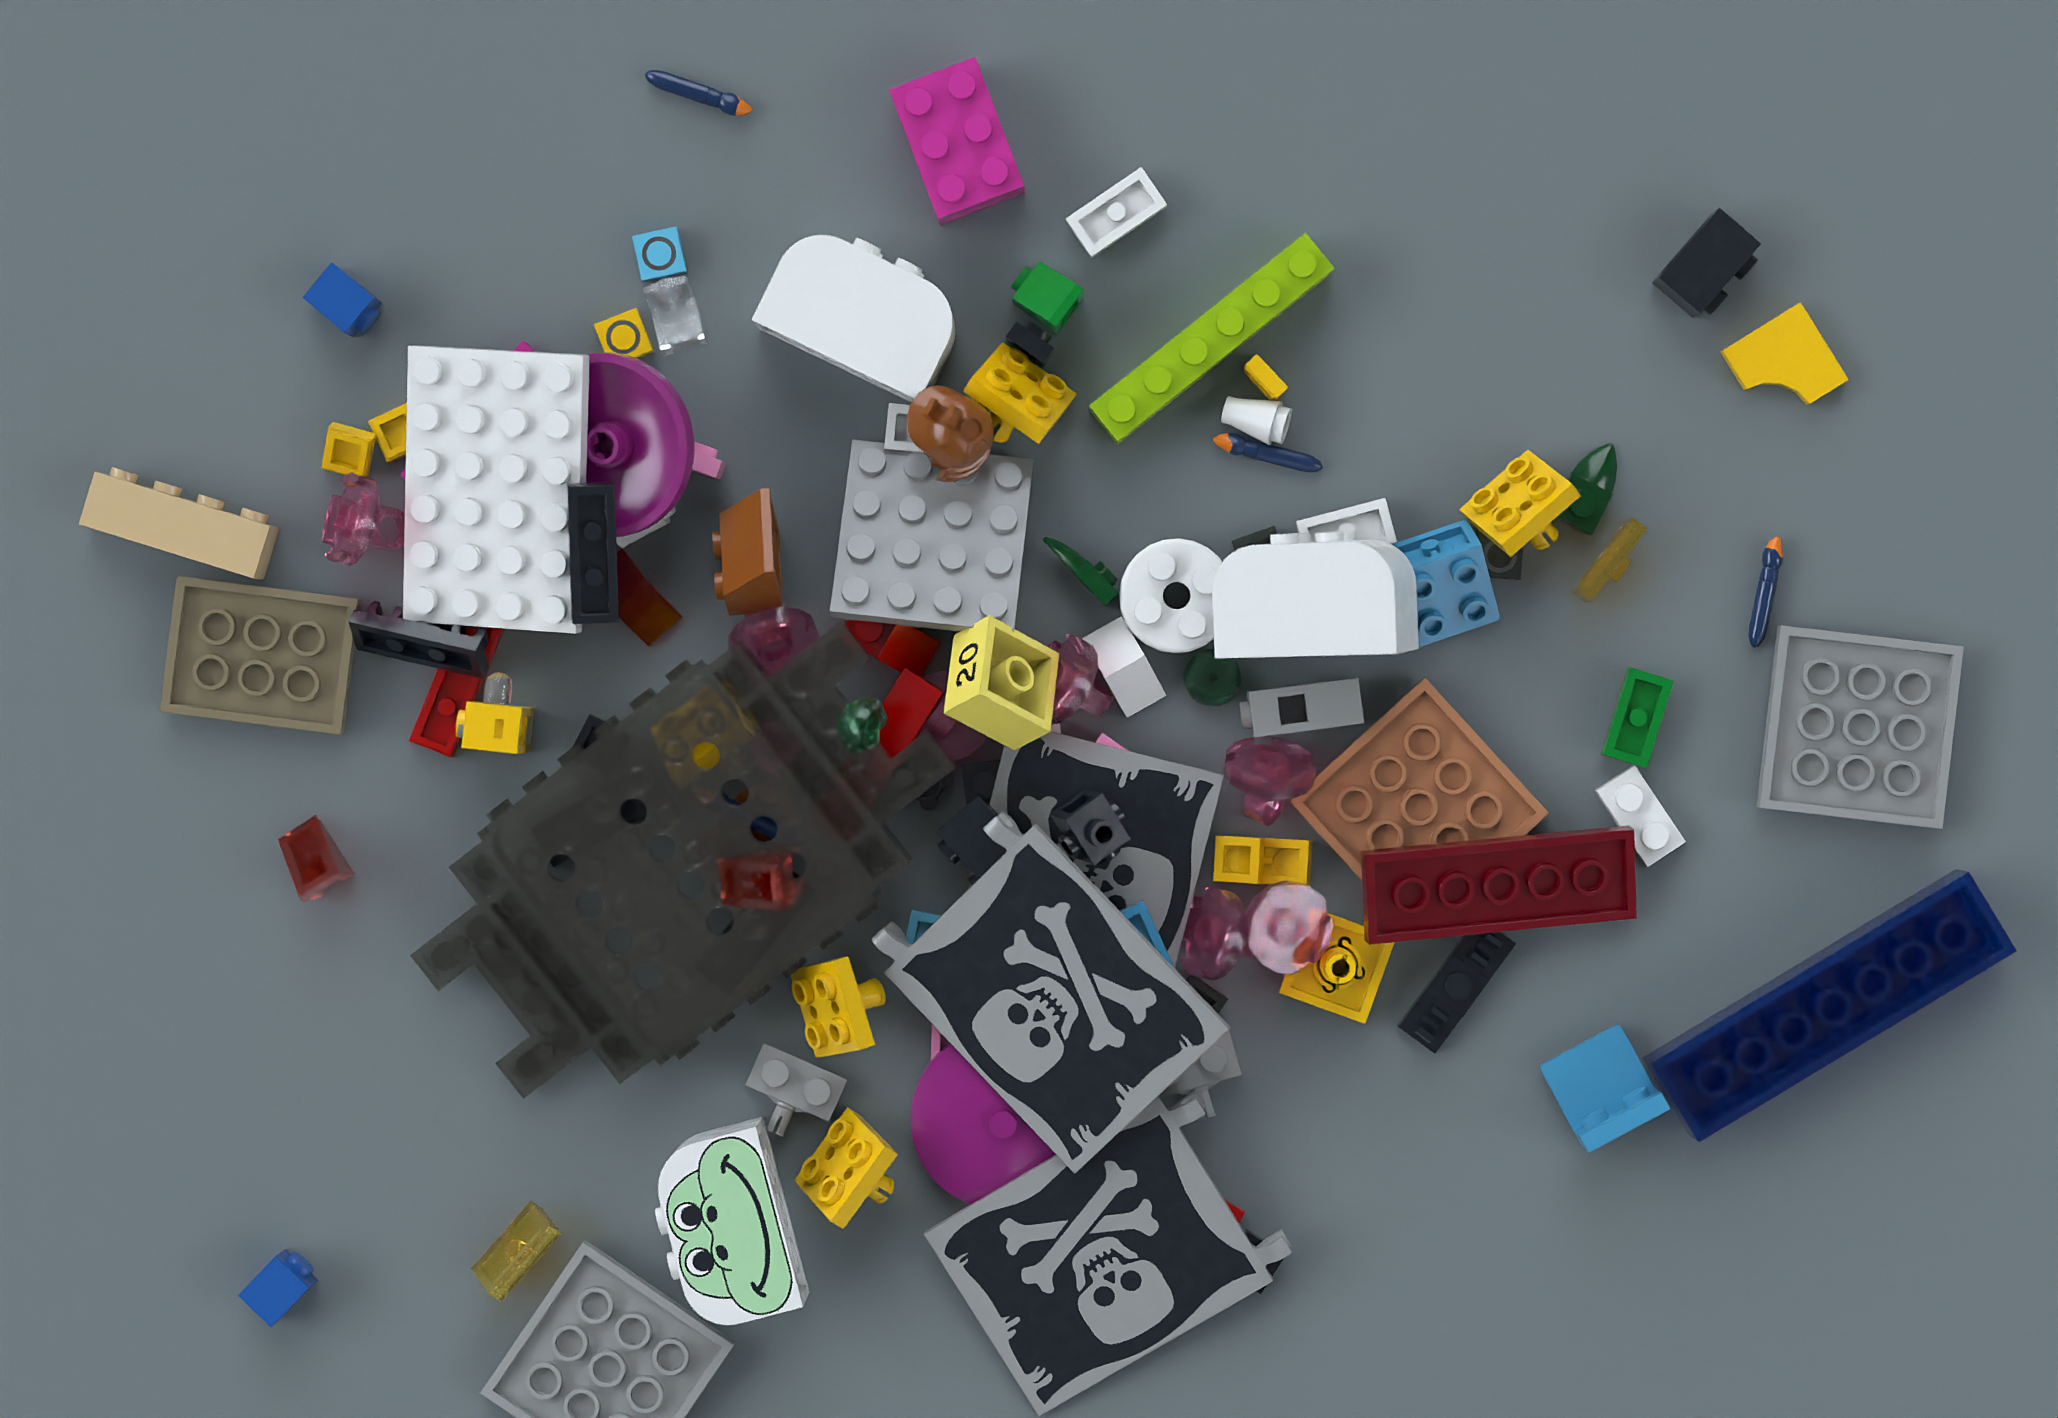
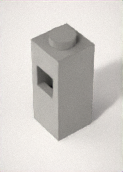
[1240,678,1364,738]

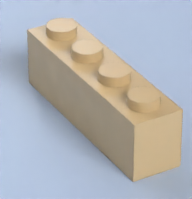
[79,467,280,580]

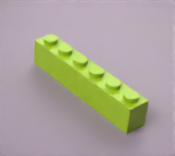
[1089,232,1335,445]

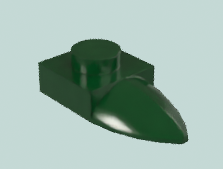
[1556,443,1617,536]
[1043,537,1119,606]

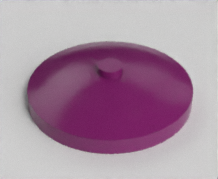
[583,352,694,538]
[910,1042,1056,1204]

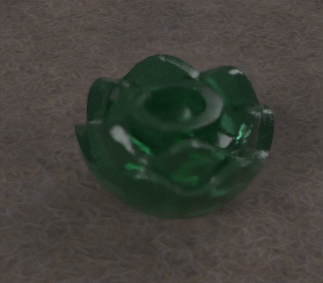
[1184,649,1242,706]
[837,698,888,754]

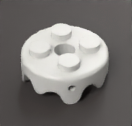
[1119,538,1222,653]

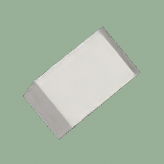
[1082,616,1166,718]

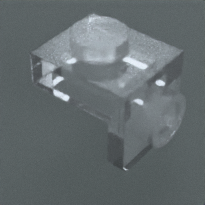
[643,276,707,356]

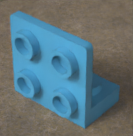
[1391,519,1500,647]
[1539,1024,1670,1153]

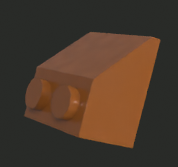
[712,488,784,616]

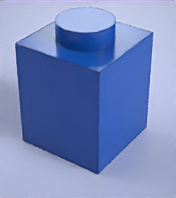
[302,262,382,337]
[238,1249,318,1327]

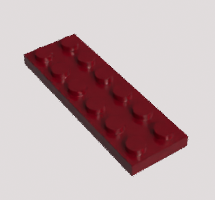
[1361,825,1637,945]

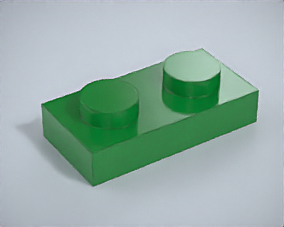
[1600,667,1674,768]

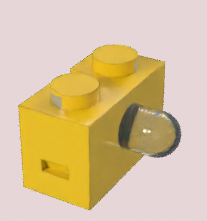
[456,672,535,754]

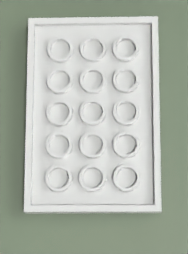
[403,345,589,634]

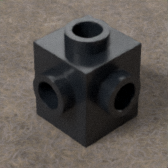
[1050,788,1130,865]

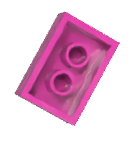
[889,57,1025,226]

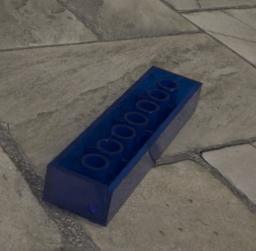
[1642,869,2017,1143]

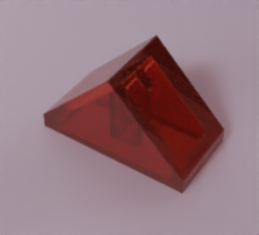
[617,548,683,647]
[278,815,355,902]
[718,853,795,911]

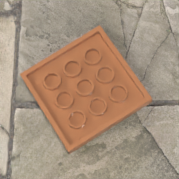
[1289,678,1549,881]

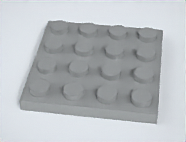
[830,439,1034,632]
[1756,625,1964,829]
[480,1240,735,1418]

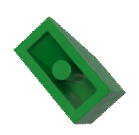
[1011,261,1084,335]

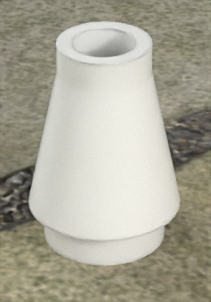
[1221,396,1292,445]

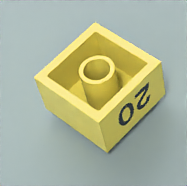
[944,615,1059,750]

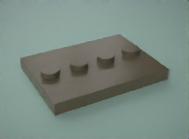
[159,576,361,735]

